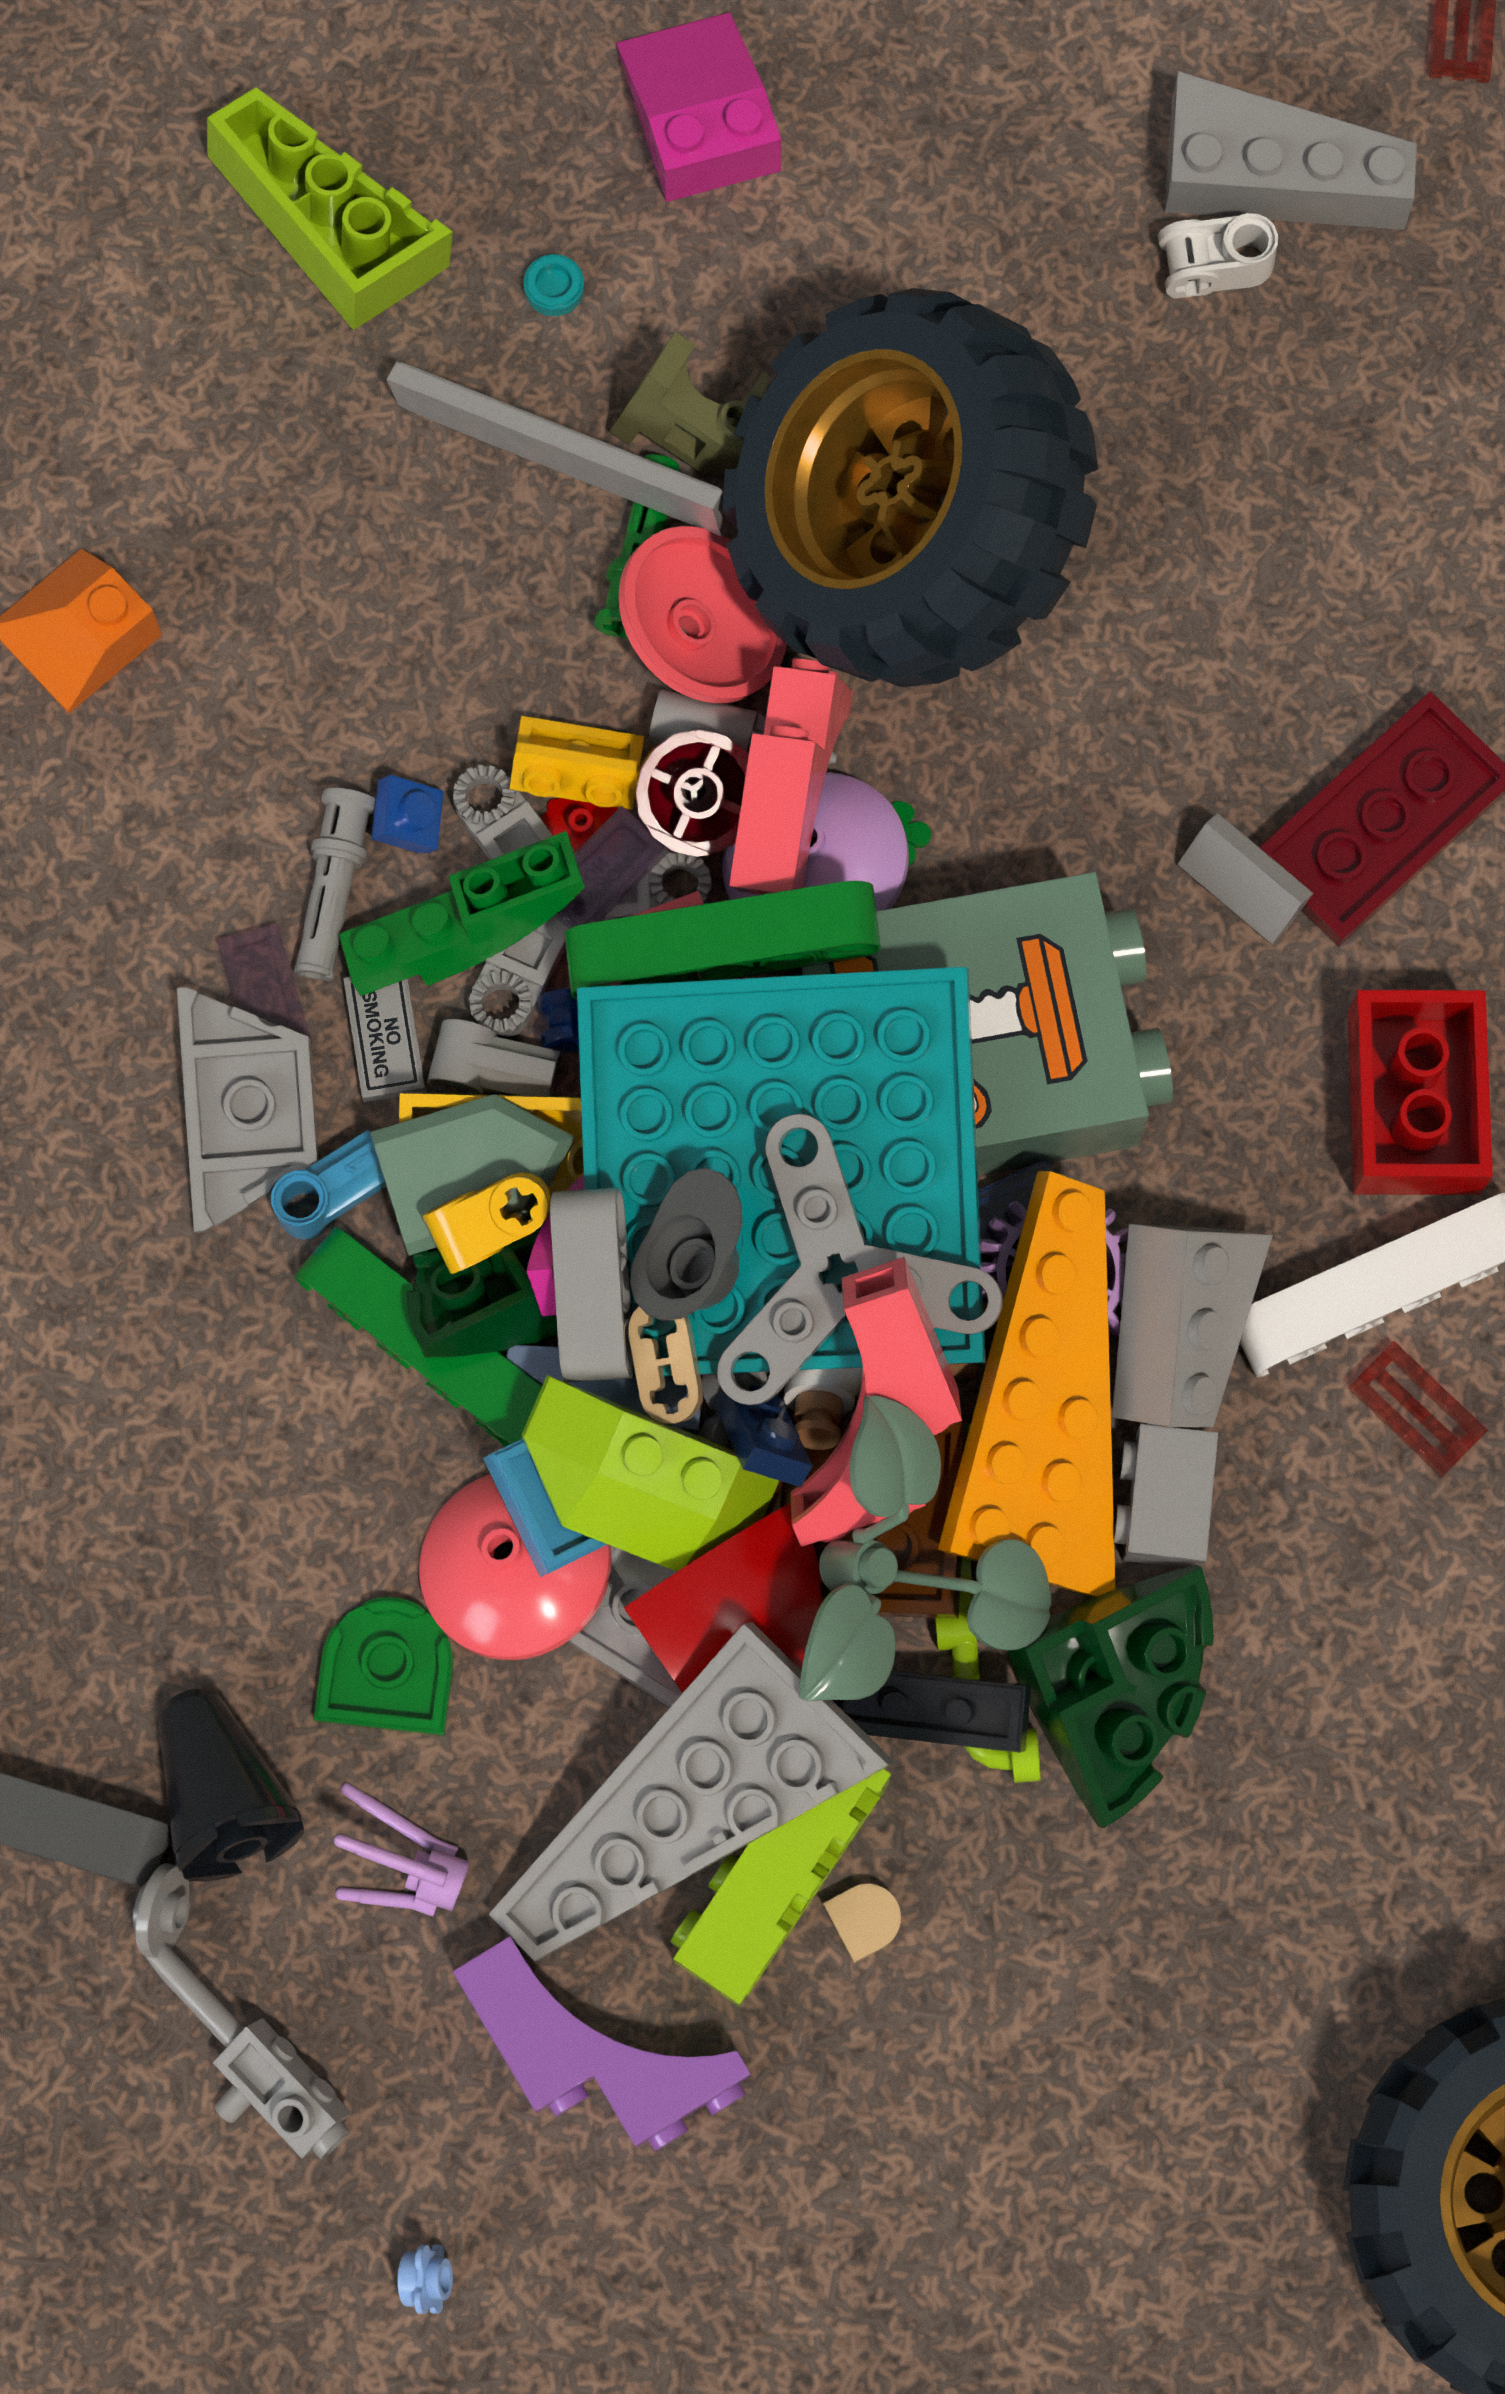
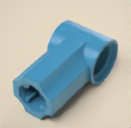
[271,1130,387,1239]

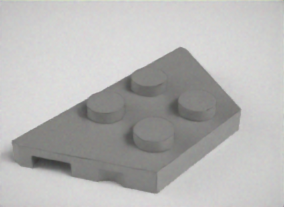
[177,987,319,1233]

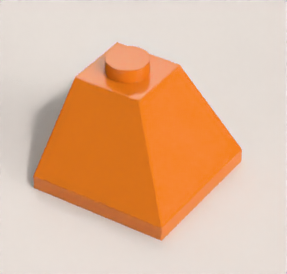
[0,549,162,714]

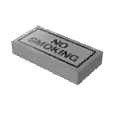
[343,977,426,1103]

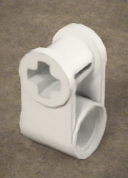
[1158,213,1278,298]

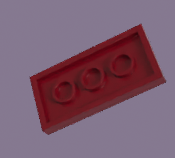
[1259,691,1505,947]

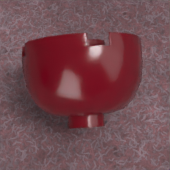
[634,729,749,857]

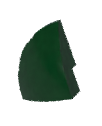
[406,1194,558,1357]
[1007,1564,1214,1829]

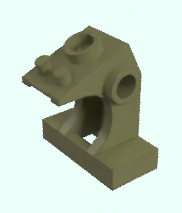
[609,331,768,477]

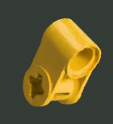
[422,1172,551,1274]

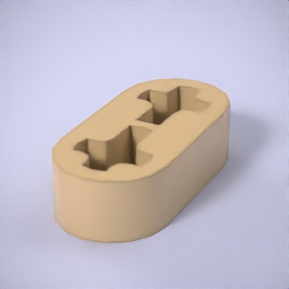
[628,1306,703,1424]

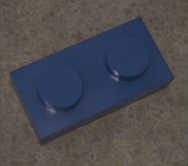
[715,1386,813,1487]

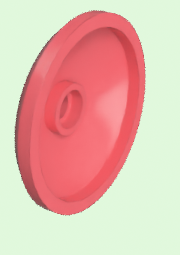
[619,526,787,703]
[419,1474,612,1660]

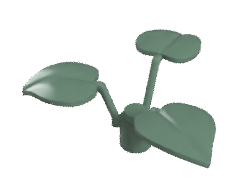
[799,1396,1052,1701]

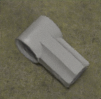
[427,1019,561,1097]

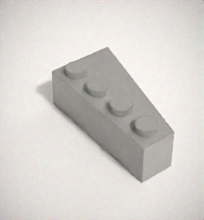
[1165,71,1417,230]

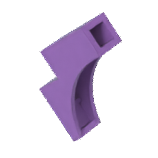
[452,1936,751,2152]

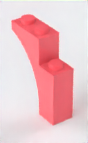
[729,659,853,895]
[790,1257,962,1547]

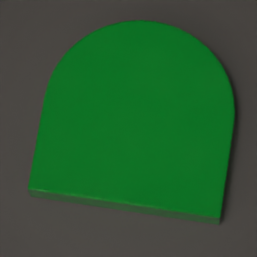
[313,1597,454,1737]

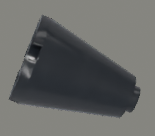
[159,1689,304,1882]

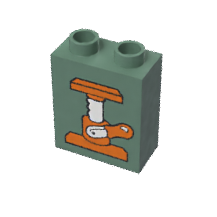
[794,872,1173,1176]

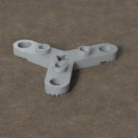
[453,765,712,1038]
[717,1114,1003,1405]

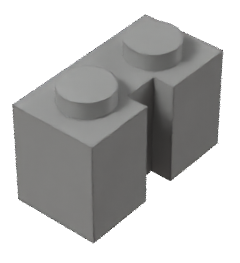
[1114,1424,1218,1568]

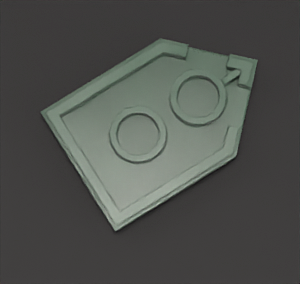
[370,1094,575,1255]

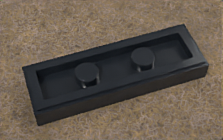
[832,1670,1031,1753]

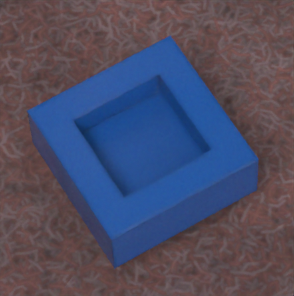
[371,775,444,853]

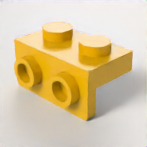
[509,716,644,810]

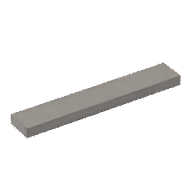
[387,362,729,537]

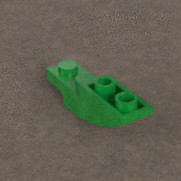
[339,831,585,996]

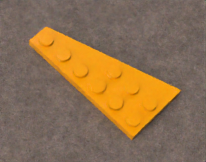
[938,1171,1116,1598]

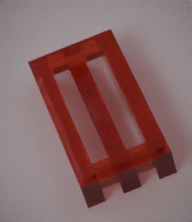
[1429,0,1496,83]
[1348,1341,1488,1478]

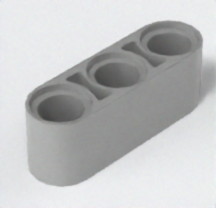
[550,1187,634,1382]

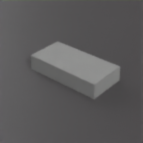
[1177,813,1313,944]

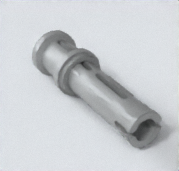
[293,788,376,982]

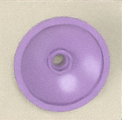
[722,772,909,911]

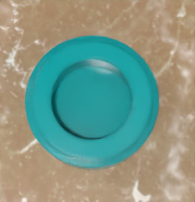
[524,254,585,316]

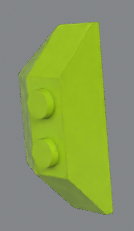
[521,1374,779,1572]

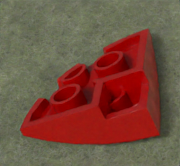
[624,1502,822,1693]

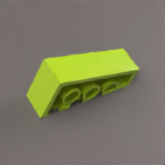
[207,87,453,331]
[670,1769,891,2008]

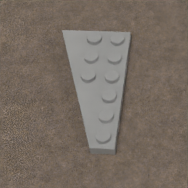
[489,1622,895,1961]

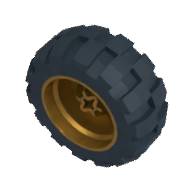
[722,288,1099,687]
[1343,1998,1505,2394]

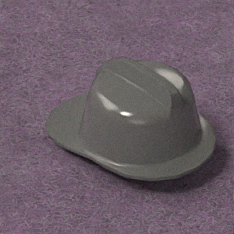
[630,1168,742,1321]

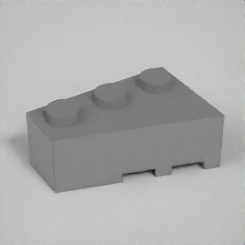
[1112,1224,1273,1427]

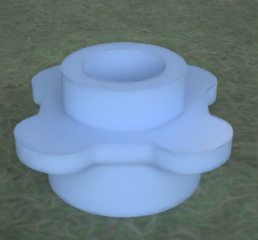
[398,2244,453,2314]

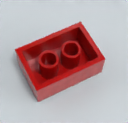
[1347,990,1493,1195]

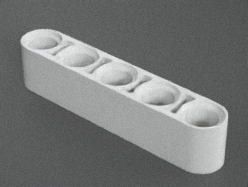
[1240,1192,1505,1378]

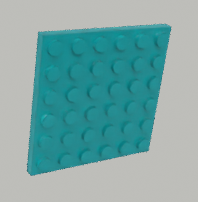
[577,967,986,1378]

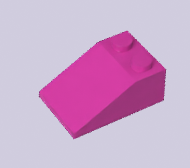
[616,12,782,202]

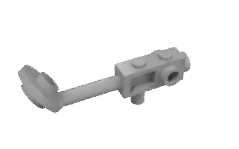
[133,1863,351,2160]

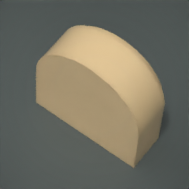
[823,1884,901,1964]

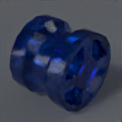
[537,988,579,1053]

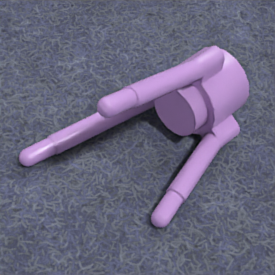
[334,1783,470,1917]

